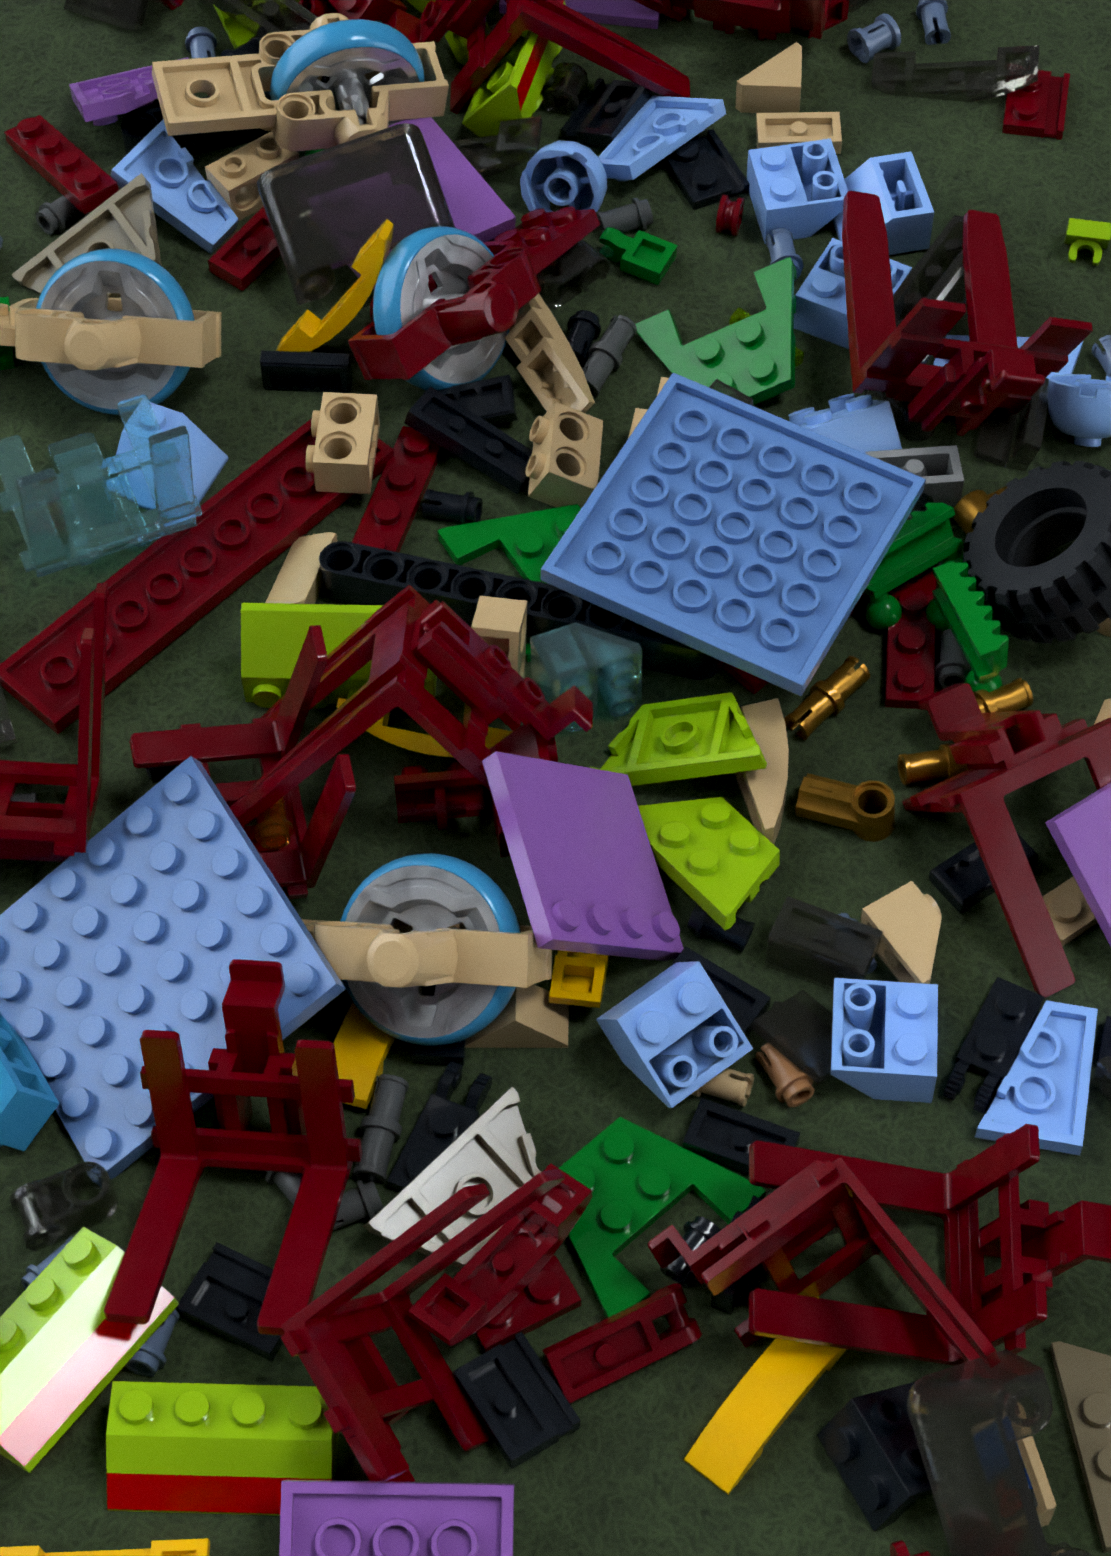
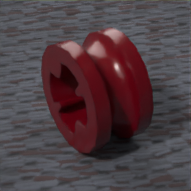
[716,195,744,236]

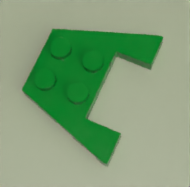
[635,257,797,406]
[437,504,581,663]
[559,1117,766,1318]

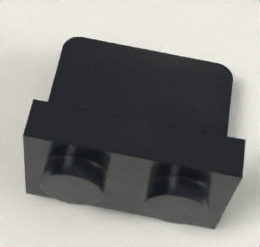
[817,1380,983,1532]

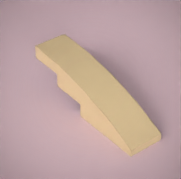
[505,293,595,413]

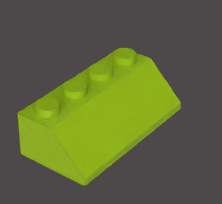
[241,603,437,710]

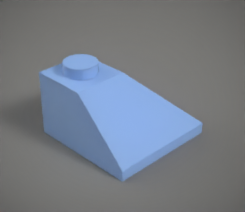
[106,400,229,522]

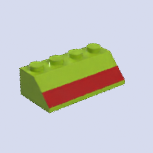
[462,0,566,151]
[0,1227,179,1473]
[106,1381,339,1516]

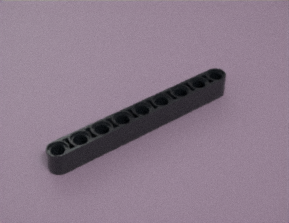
[319,541,722,680]

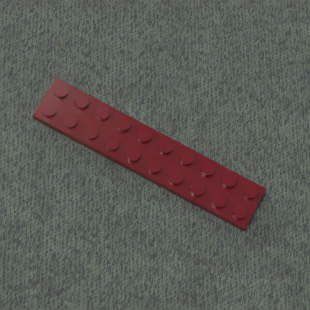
[0,418,394,734]

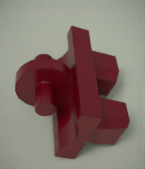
[394,762,486,831]

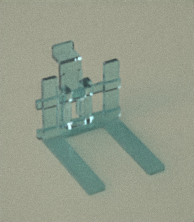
[0,394,202,578]

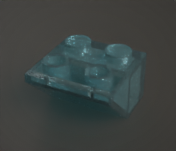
[530,622,643,732]

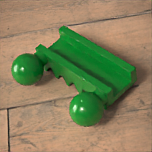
[863,502,964,631]
[926,561,1009,692]

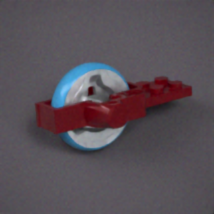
[348,206,600,390]

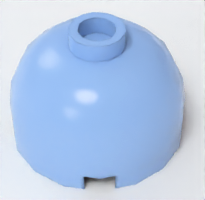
[520,140,607,212]
[1047,374,1111,447]

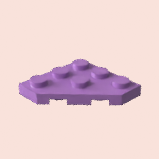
[69,57,189,126]

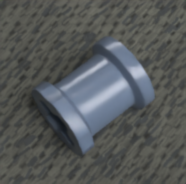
[847,13,901,63]

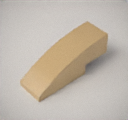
[735,698,789,844]

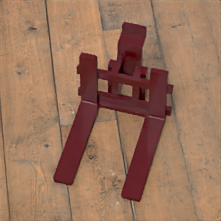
[0,583,108,862]
[129,625,356,900]
[902,683,1111,998]
[104,959,363,1336]
[749,1124,1111,1376]
[647,1157,1019,1419]
[281,1168,565,1482]

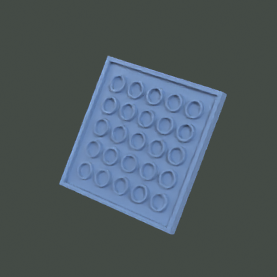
[541,373,926,696]
[0,756,346,1183]

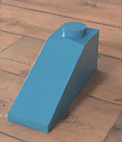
[0,1012,59,1151]

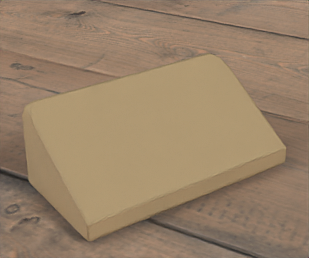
[265,532,338,604]

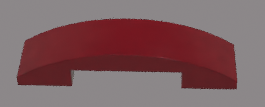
[408,1163,593,1346]

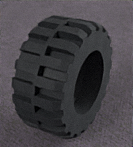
[962,461,1111,644]

